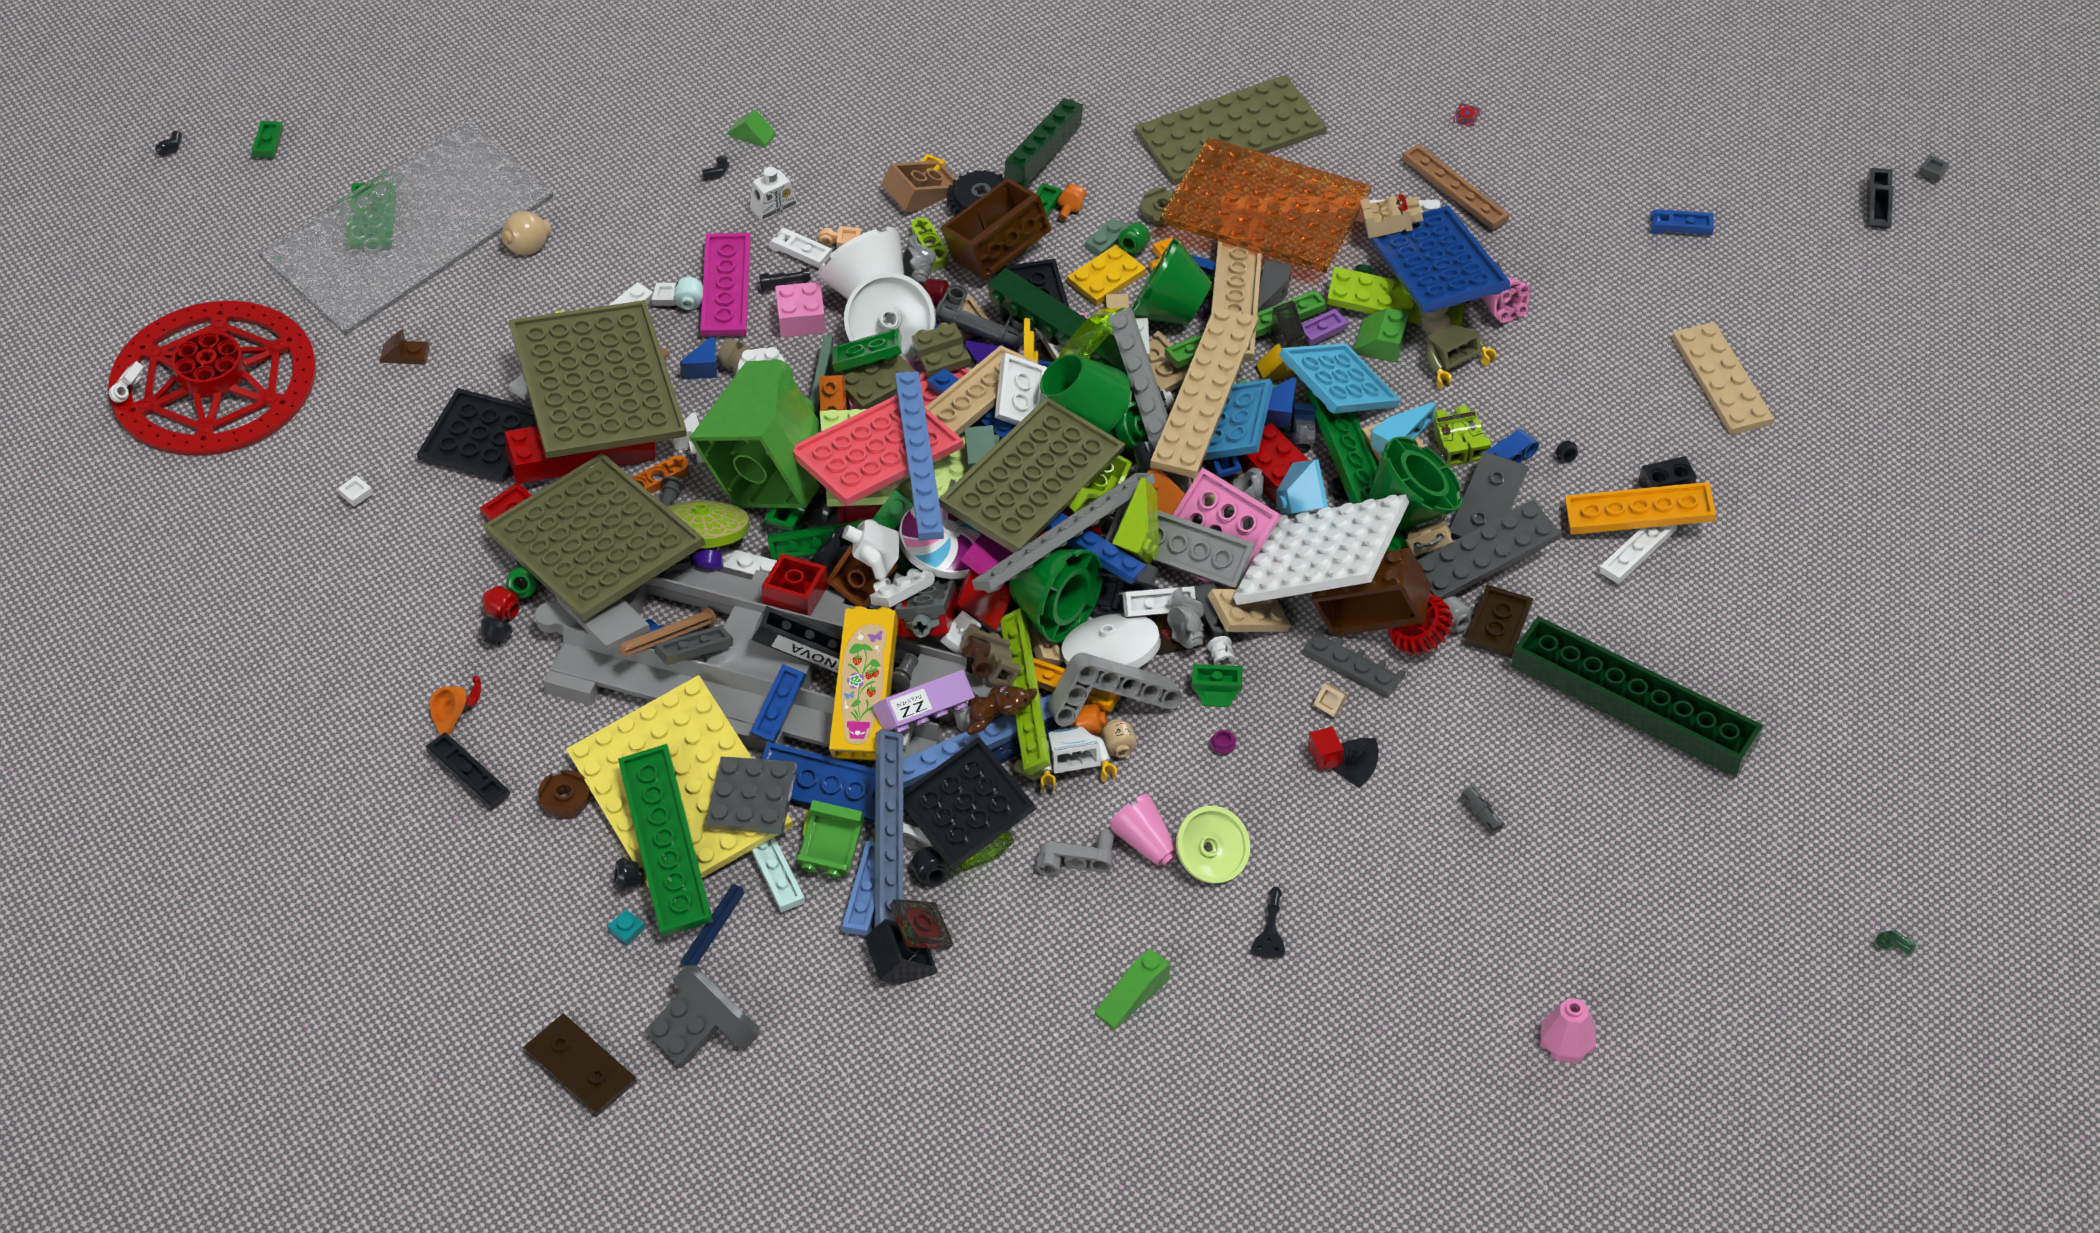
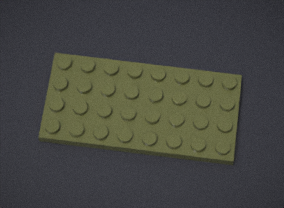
[1135,75,1327,186]
[939,397,1125,553]

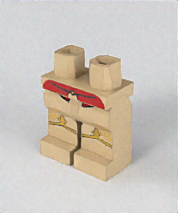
[1360,193,1423,239]

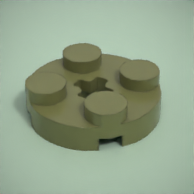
[1141,188,1185,227]

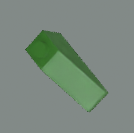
[1095,948,1170,1030]

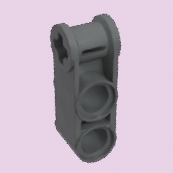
[1194,582,1232,644]

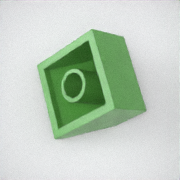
[1353,308,1409,363]

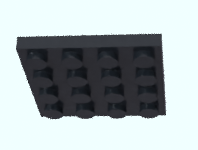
[417,388,537,482]
[903,737,1037,871]

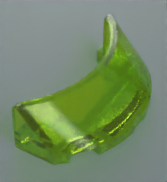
[1057,308,1126,359]

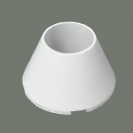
[818,227,904,299]

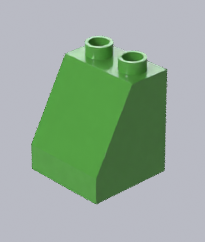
[689,359,821,508]

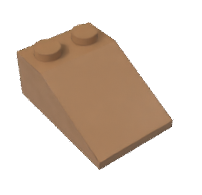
[881,161,957,211]

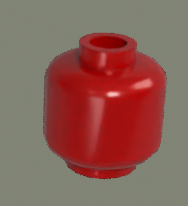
[482,586,520,621]

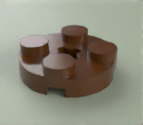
[538,770,590,819]

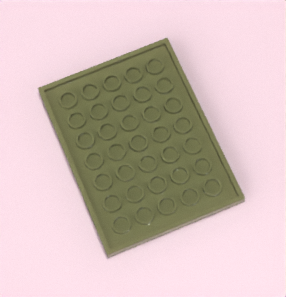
[509,300,687,458]
[483,453,706,622]

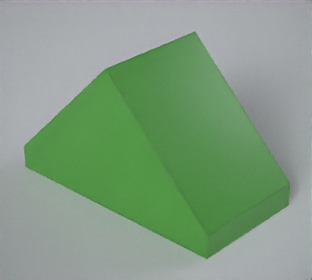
[728,109,776,148]

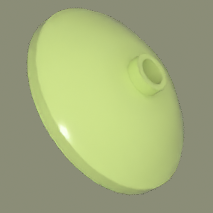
[1176,806,1250,884]

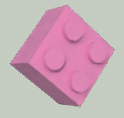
[775,282,826,337]

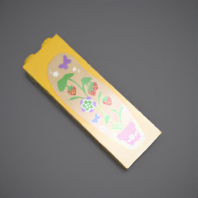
[829,606,899,760]

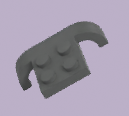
[644,964,759,1068]

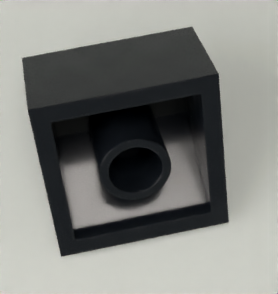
[865,919,938,985]

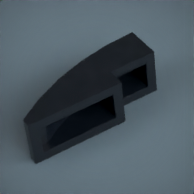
[1867,168,1893,228]

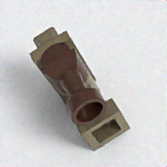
[959,624,1021,687]

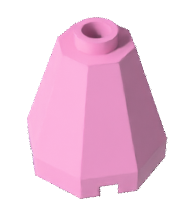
[1540,998,1596,1063]

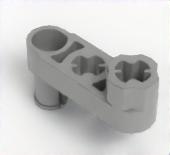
[1036,829,1115,877]

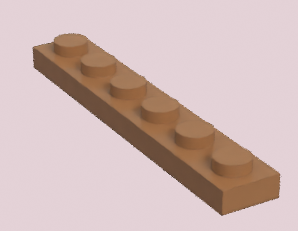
[1402,144,1509,230]

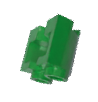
[764,500,812,532]

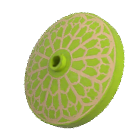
[668,500,749,548]

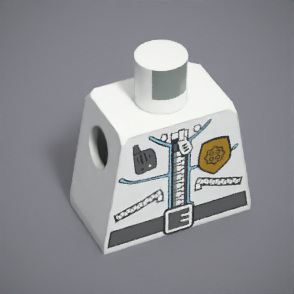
[750,167,797,221]

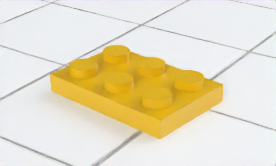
[1067,244,1146,306]

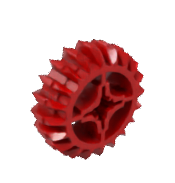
[1387,593,1454,657]

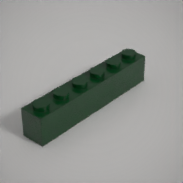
[1004,98,1083,187]

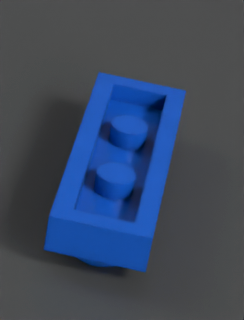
[750,664,807,743]

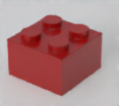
[762,554,827,616]

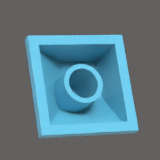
[1276,459,1328,515]

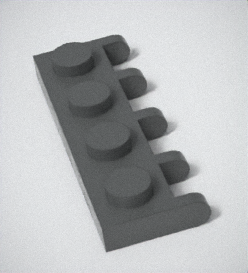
[1303,628,1406,699]

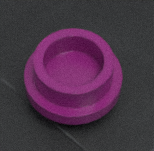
[1211,730,1236,754]

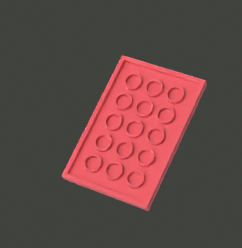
[793,395,963,506]

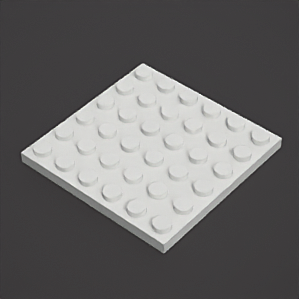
[1233,494,1409,605]

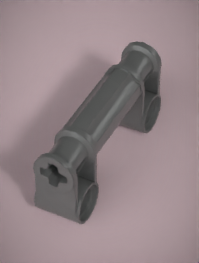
[935,284,1024,352]

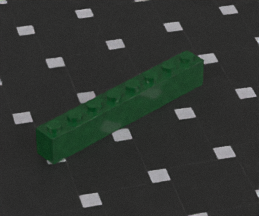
[988,268,1131,388]

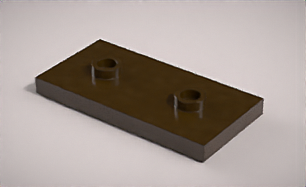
[523,1013,637,1117]

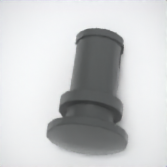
[660,476,685,507]
[891,653,918,692]

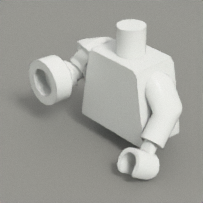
[842,519,899,592]

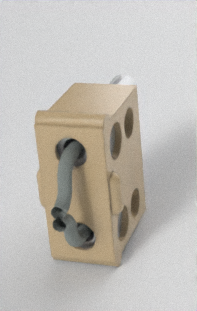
[1405,518,1453,556]

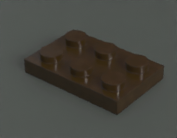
[1464,585,1534,658]

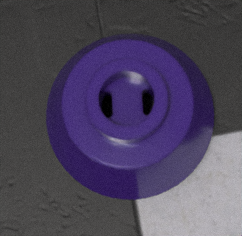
[691,547,724,572]

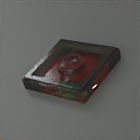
[890,899,954,950]

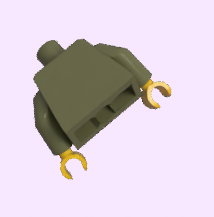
[1425,324,1496,389]

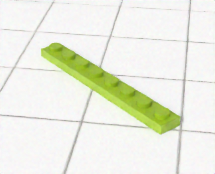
[1000,608,1051,776]

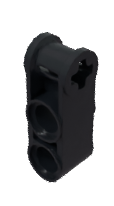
[810,526,853,578]

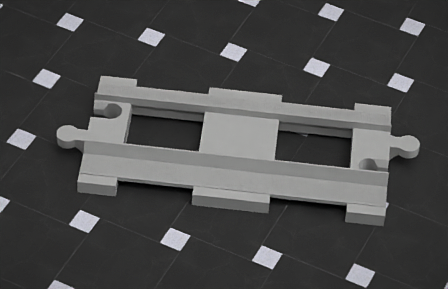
[535,565,1000,769]

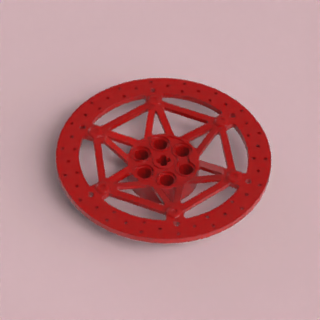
[108,301,316,455]

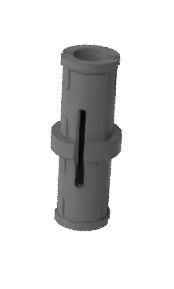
[1461,786,1505,834]

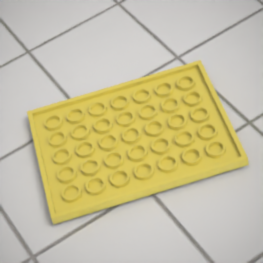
[566,675,794,890]

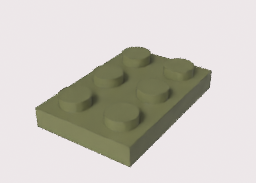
[843,355,916,410]

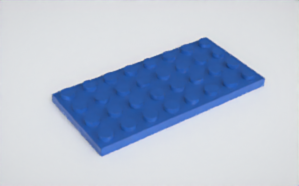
[1365,205,1511,313]

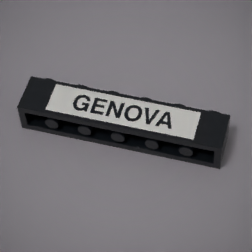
[751,606,902,693]

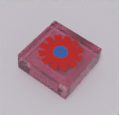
[1453,103,1481,127]

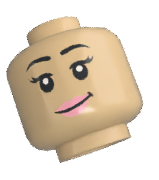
[1101,719,1137,758]

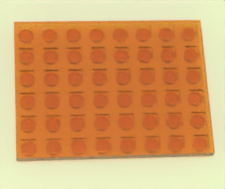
[1160,137,1372,274]

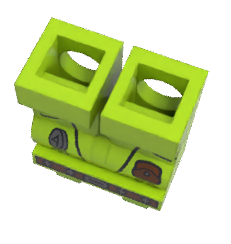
[1433,405,1492,467]

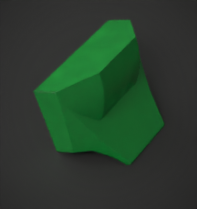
[1192,664,1243,707]

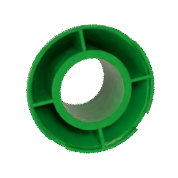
[1132,237,1212,326]
[1040,354,1132,433]
[1369,437,1463,530]
[1009,549,1103,643]

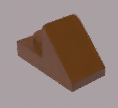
[380,329,430,365]

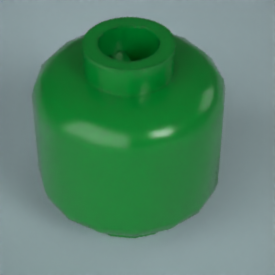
[1118,222,1151,255]
[506,566,539,599]

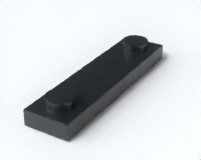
[425,732,510,810]

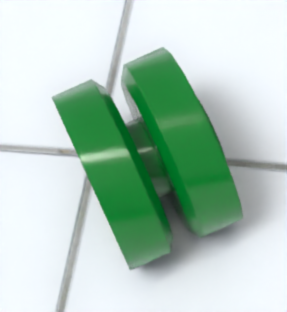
[1108,402,1150,458]

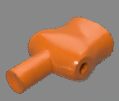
[1057,184,1087,221]

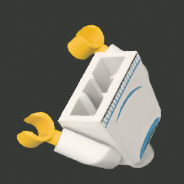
[1040,727,1117,792]

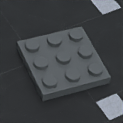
[706,756,797,835]

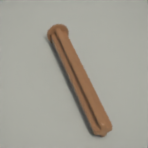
[619,608,716,657]

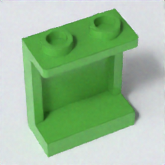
[796,800,865,878]

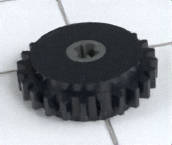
[947,170,1004,217]

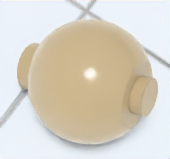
[501,211,551,255]

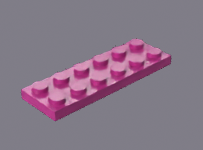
[700,233,751,337]

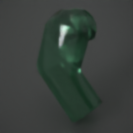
[1876,930,1917,955]

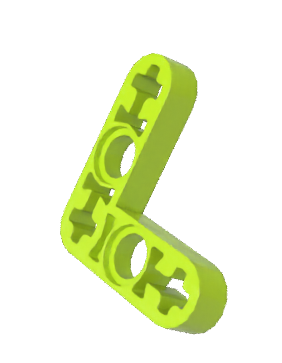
[902,217,948,274]

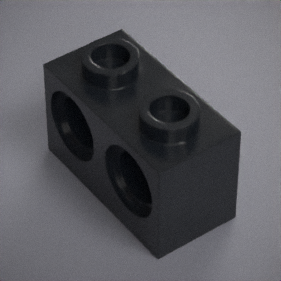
[1638,456,1697,488]

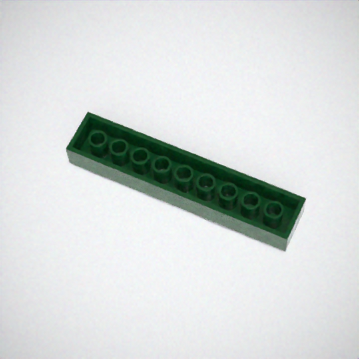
[1511,616,1764,777]

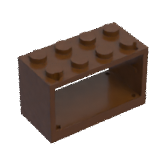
[940,178,1052,280]
[1311,548,1431,637]

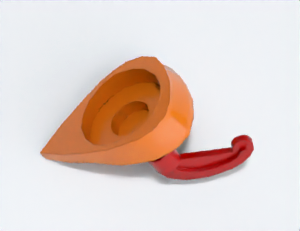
[429,675,481,736]

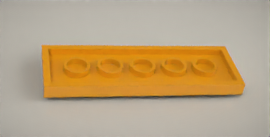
[1565,482,1716,535]

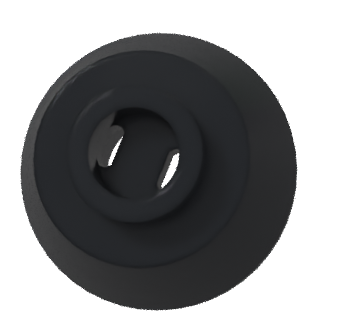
[480,616,513,646]
[614,857,643,893]

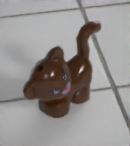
[967,685,1037,735]

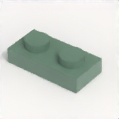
[1085,218,1127,256]

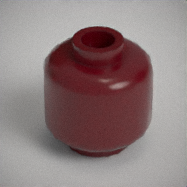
[923,279,949,309]

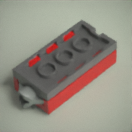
[895,576,960,639]

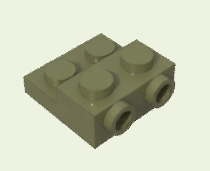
[912,323,972,378]

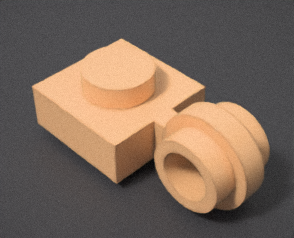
[818,226,861,248]

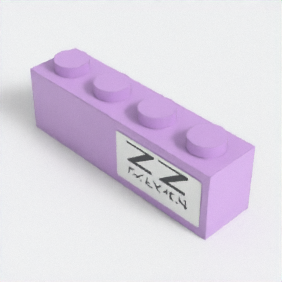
[872,670,975,733]

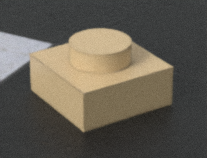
[1313,683,1348,717]

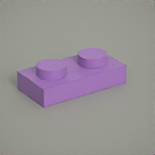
[1298,309,1348,346]

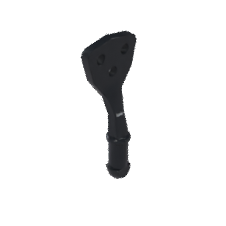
[1251,886,1285,958]

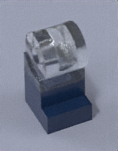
[1291,403,1315,445]

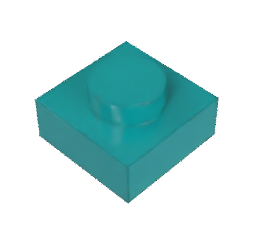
[607,909,646,946]

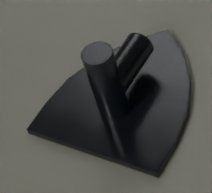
[1098,572,1159,610]
[1332,738,1379,789]

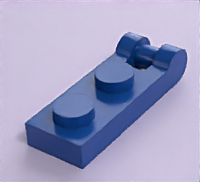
[1650,209,1714,235]

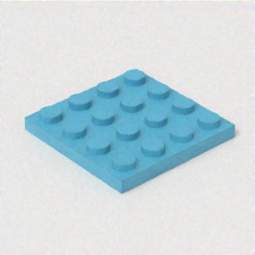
[1278,343,1401,414]

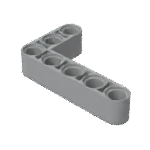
[1048,653,1183,727]

